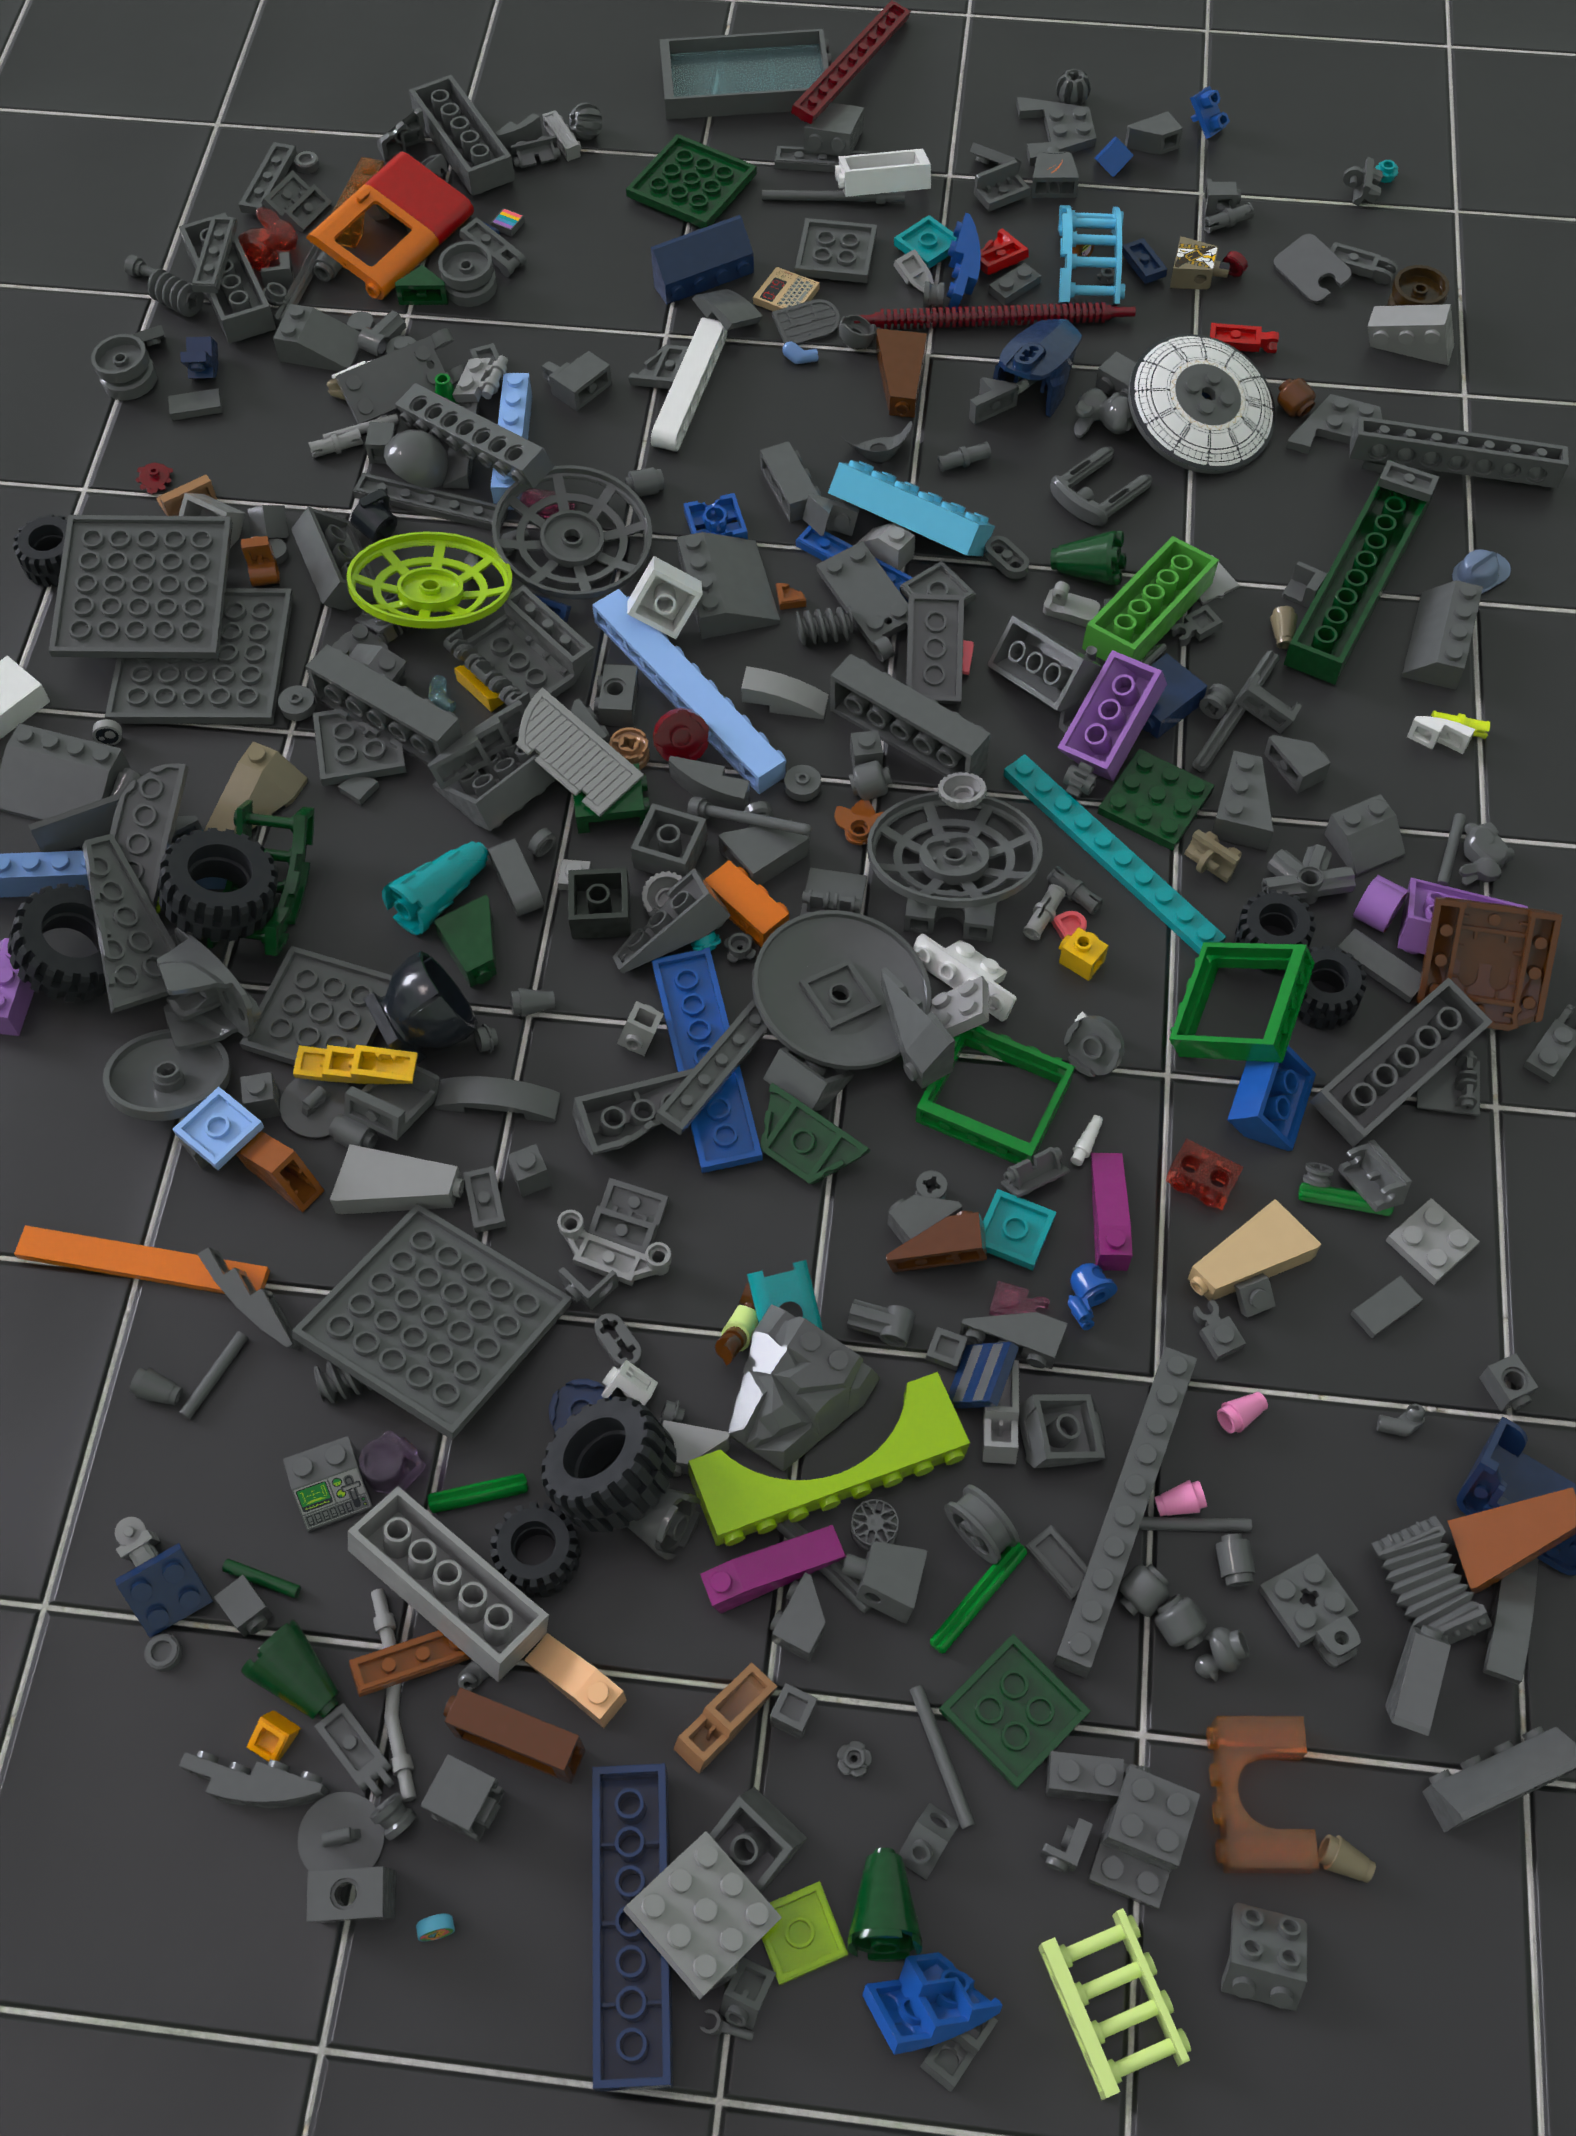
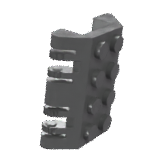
[443,585,594,709]

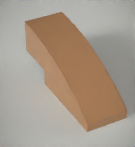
[673,1663,777,1774]

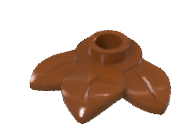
[834,799,883,845]

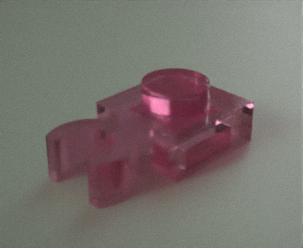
[989,1281,1050,1316]

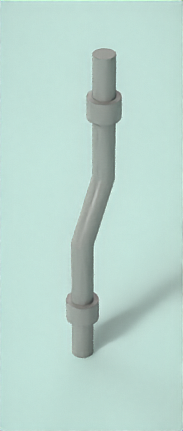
[371,1588,417,1802]

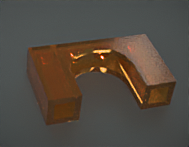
[1206,1716,1319,1874]

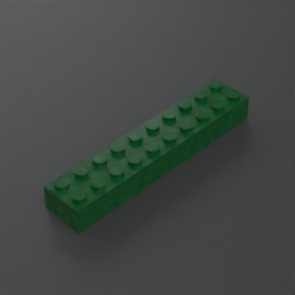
[1284,460,1438,685]

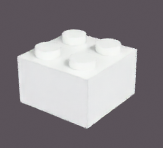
[627,556,703,639]

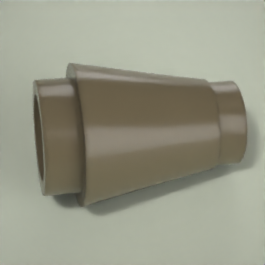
[1270,606,1298,649]
[1317,1834,1376,1883]

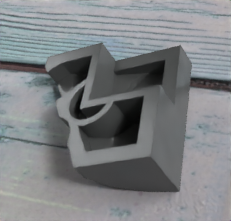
[377,107,425,161]

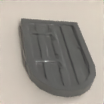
[772,299,840,345]

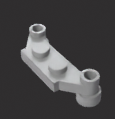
[557,1210,672,1286]

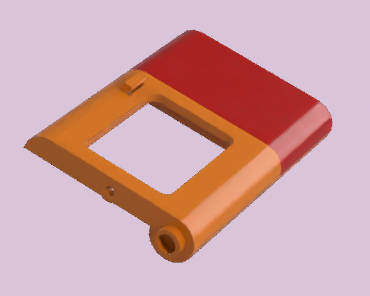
[306,151,474,300]

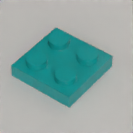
[894,215,957,269]
[983,1189,1057,1271]

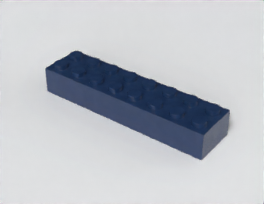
[592,1763,673,2092]

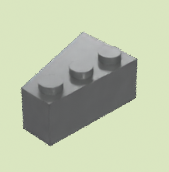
[1212,751,1274,851]

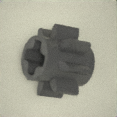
[1063,761,1098,798]

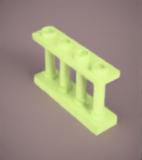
[1038,1908,1191,2100]

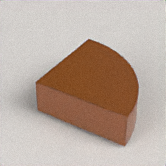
[776,583,806,610]

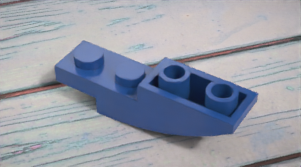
[946,213,981,311]

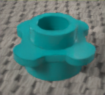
[691,930,721,951]

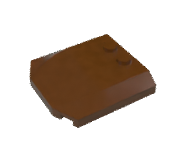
[1416,897,1563,1031]

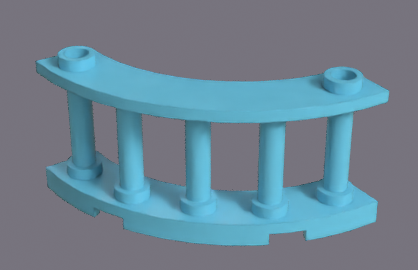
[1058,205,1125,305]

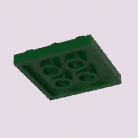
[1097,748,1215,851]
[939,1634,1091,1790]

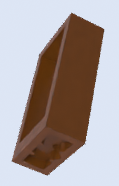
[443,1687,586,1784]

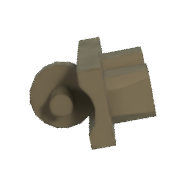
[1184,829,1242,883]

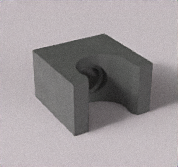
[306,1866,396,1924]

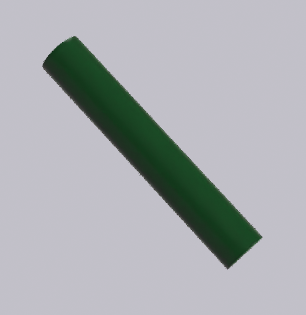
[222,1559,301,1599]

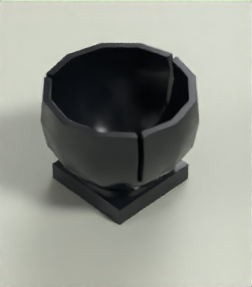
[363,951,478,1064]

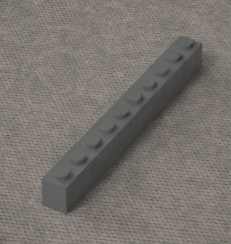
[1053,1347,1197,1679]

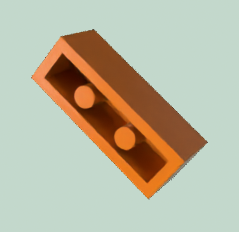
[705,860,790,947]

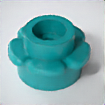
[1375,160,1398,183]

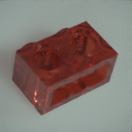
[1166,1138,1244,1210]

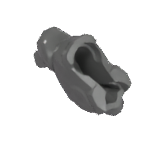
[1459,822,1515,886]

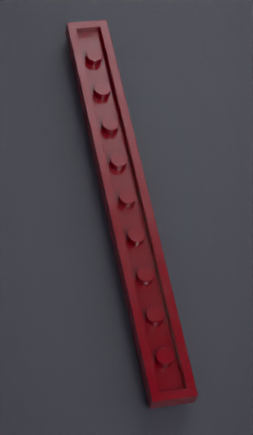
[791,0,911,124]

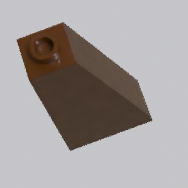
[876,328,927,418]

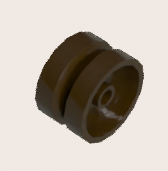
[1387,265,1450,306]

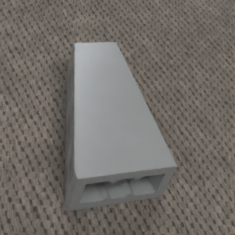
[330,1144,465,1214]

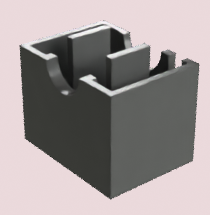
[420,1754,505,1843]

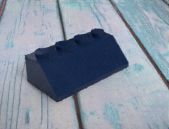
[651,215,754,305]

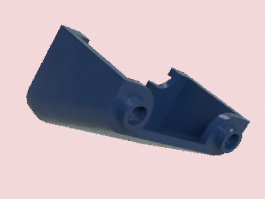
[1456,1416,1576,1576]

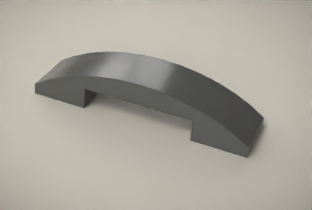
[434,1076,561,1123]

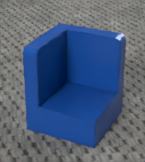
[1095,136,1134,177]

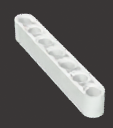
[651,317,728,452]

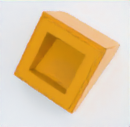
[246,1710,300,1762]

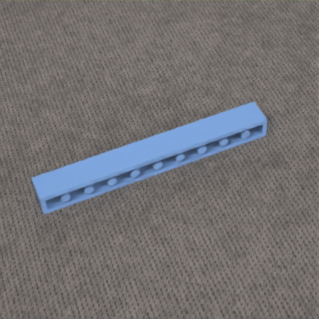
[592,589,787,794]

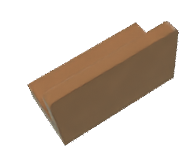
[156,475,217,516]

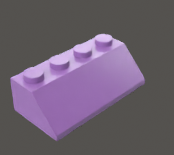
[1058,650,1167,781]

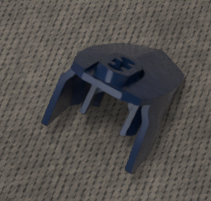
[993,319,1082,417]

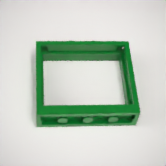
[1169,942,1315,1063]
[915,1025,1075,1164]

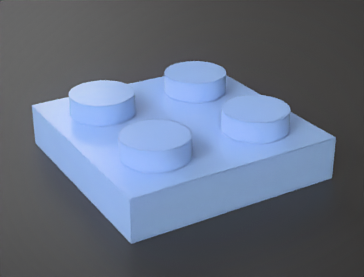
[173,1087,264,1170]

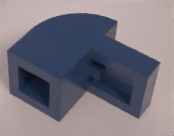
[180,336,218,379]

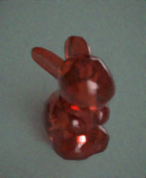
[238,207,299,272]

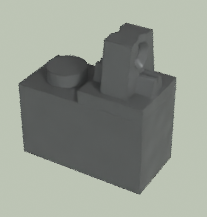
[542,350,612,411]

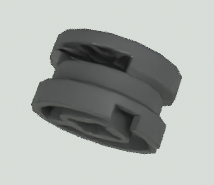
[851,1499,899,1552]

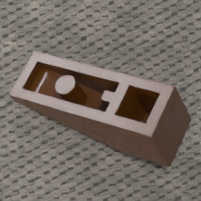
[886,1211,987,1273]

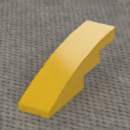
[293,1045,418,1084]

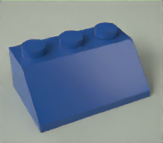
[1227,1045,1316,1151]

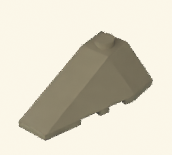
[203,741,308,834]

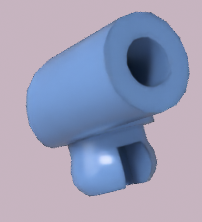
[782,341,818,365]

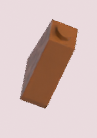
[236,1131,325,1213]

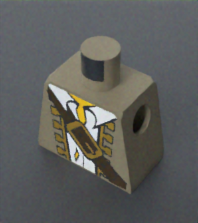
[1170,236,1230,290]

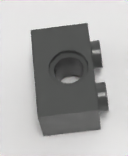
[594,664,639,727]

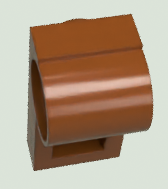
[241,536,280,587]

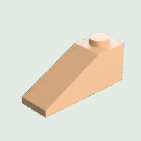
[524,1633,627,1728]

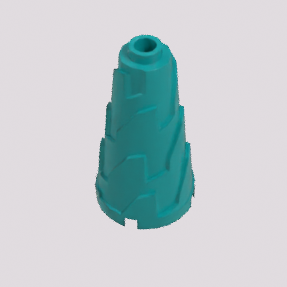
[382,841,489,935]

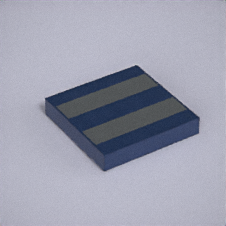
[948,1342,1019,1408]

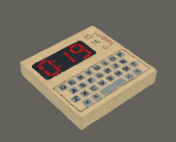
[753,267,820,311]

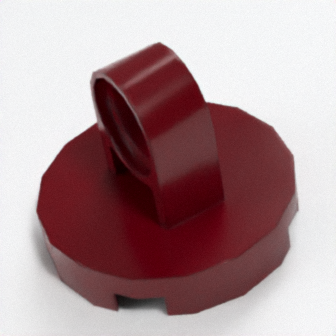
[653,708,709,762]

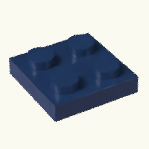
[115,1543,213,1638]

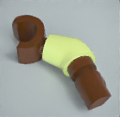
[715,1283,758,1366]

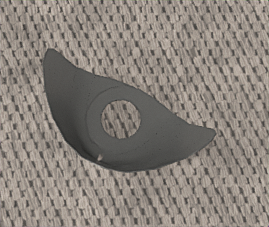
[841,421,912,463]

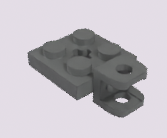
[1259,1553,1361,1668]

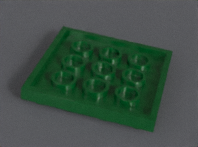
[626,134,757,228]

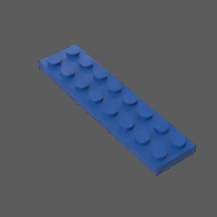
[652,947,763,1173]

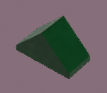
[395,265,448,305]

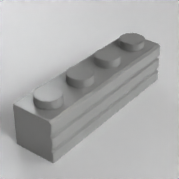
[542,110,582,161]

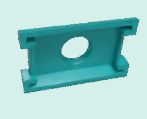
[747,1260,823,1330]

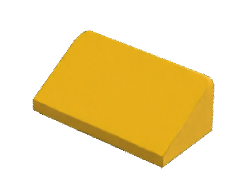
[454,665,505,712]

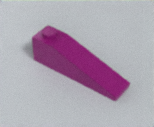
[1090,1153,1133,1271]
[700,1525,846,1614]

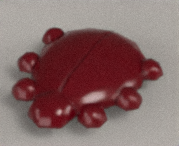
[136,463,173,495]

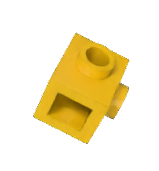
[1059,927,1109,981]

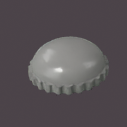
[937,772,987,810]
[641,871,682,914]

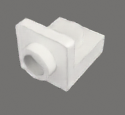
[601,1360,658,1405]

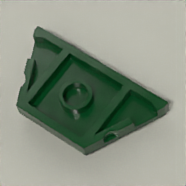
[760,1083,871,1185]

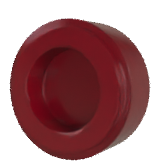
[1222,251,1248,277]

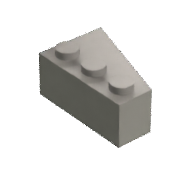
[1367,304,1454,366]

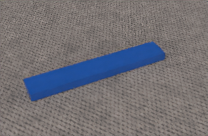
[796,525,913,603]

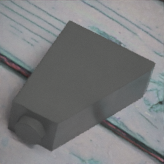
[718,819,810,885]
[1385,1624,1451,1736]

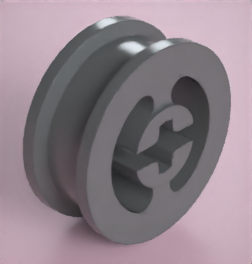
[944,1484,1020,1564]

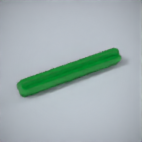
[930,1543,1027,1654]

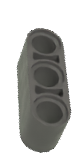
[487,838,545,917]

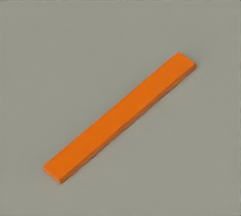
[14,1225,270,1294]

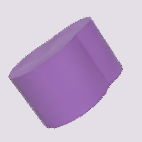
[1353,875,1409,933]

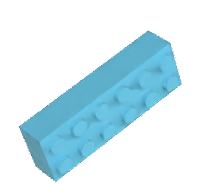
[828,460,995,556]

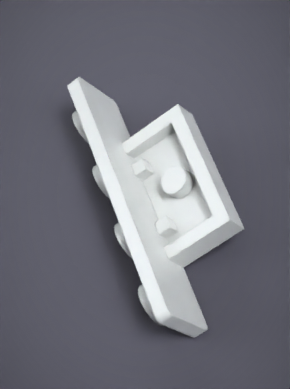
[913,934,1017,1022]

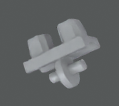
[115,1517,161,1567]

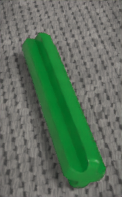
[1298,1182,1394,1216]
[428,1473,528,1513]

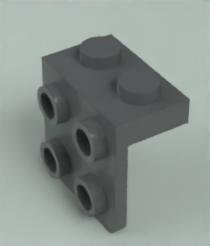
[1221,1903,1307,2011]

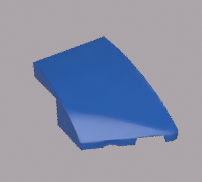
[862,1952,1003,2055]

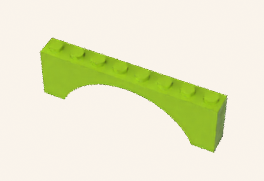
[688,1372,970,1546]

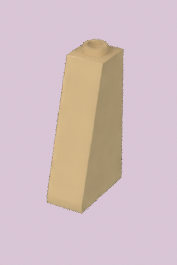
[1188,1199,1321,1300]

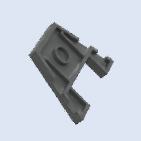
[1016,97,1097,166]
[1286,394,1386,473]

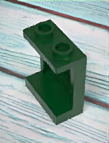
[573,763,650,834]

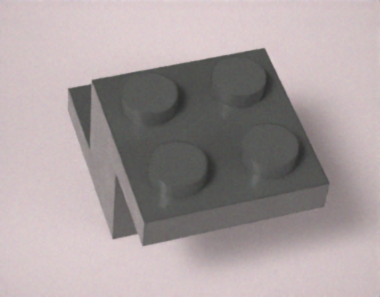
[1087,1765,1200,1910]

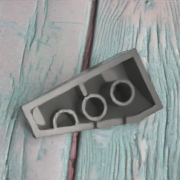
[881,967,955,1089]

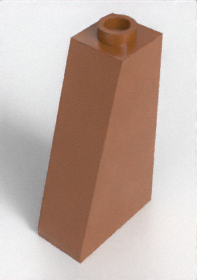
[1448,1487,1576,1594]

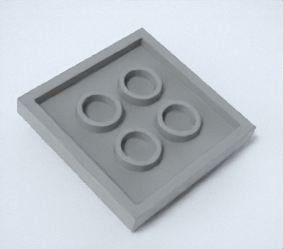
[623,1831,782,2000]

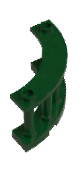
[207,800,315,956]

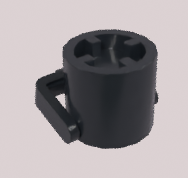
[350,488,398,543]

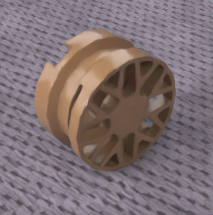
[609,727,650,770]

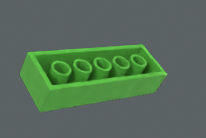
[1082,536,1219,661]

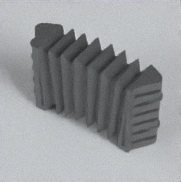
[1371,1516,1492,1645]

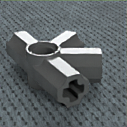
[1261,844,1356,904]

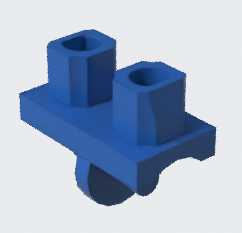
[1190,86,1230,139]

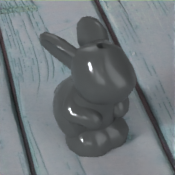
[1074,388,1136,438]

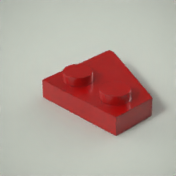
[980,228,1029,275]

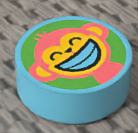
[416,1913,455,1941]

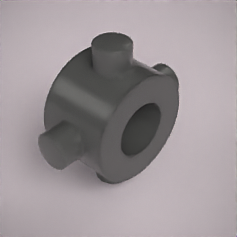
[1097,268,1114,285]

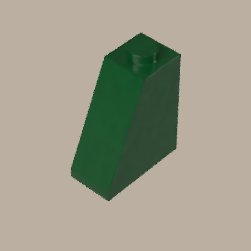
[434,895,497,987]

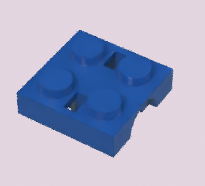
[684,493,748,539]

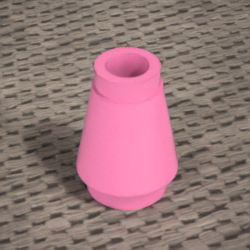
[1217,1392,1268,1433]
[1154,1480,1207,1517]

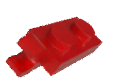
[1210,323,1279,353]

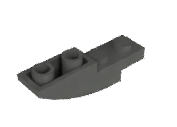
[179,1750,330,1808]

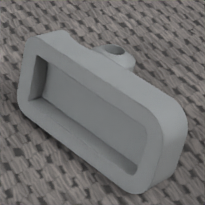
[1043,581,1100,627]

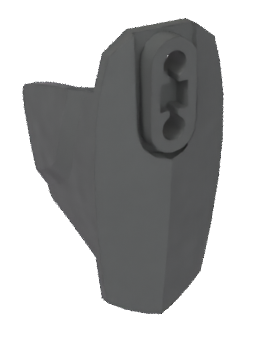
[157,928,261,1051]

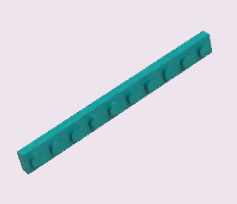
[1003,754,1226,955]

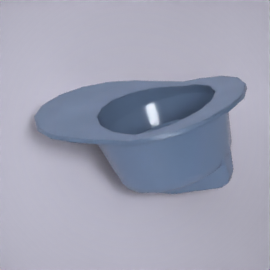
[1452,549,1511,593]

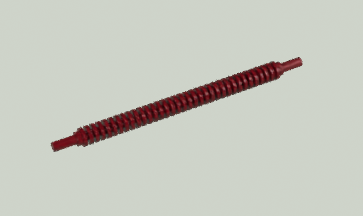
[854,302,1136,329]

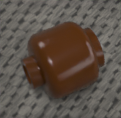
[1277,378,1316,418]

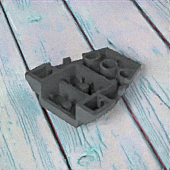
[728,1304,880,1472]

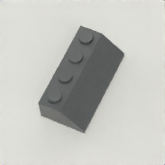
[291,507,384,611]
[1401,580,1483,690]
[987,616,1103,712]
[28,792,123,852]
[1422,1726,1576,1833]

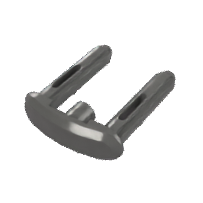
[1050,446,1153,527]

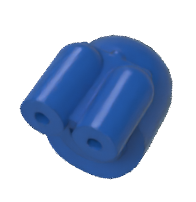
[1068,1263,1117,1330]

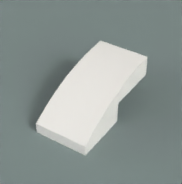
[1407,716,1475,754]

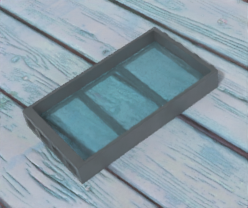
[660,29,832,120]

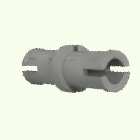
[308,428,363,459]
[1023,884,1066,940]

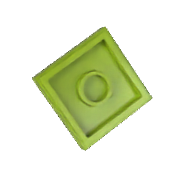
[762,1881,848,1986]

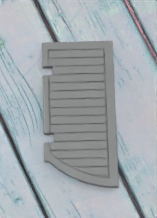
[516,687,644,817]

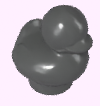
[1195,1627,1250,1682]

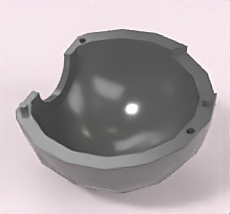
[384,429,448,488]

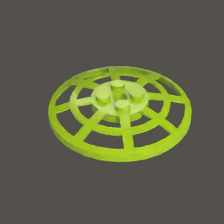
[347,532,512,629]

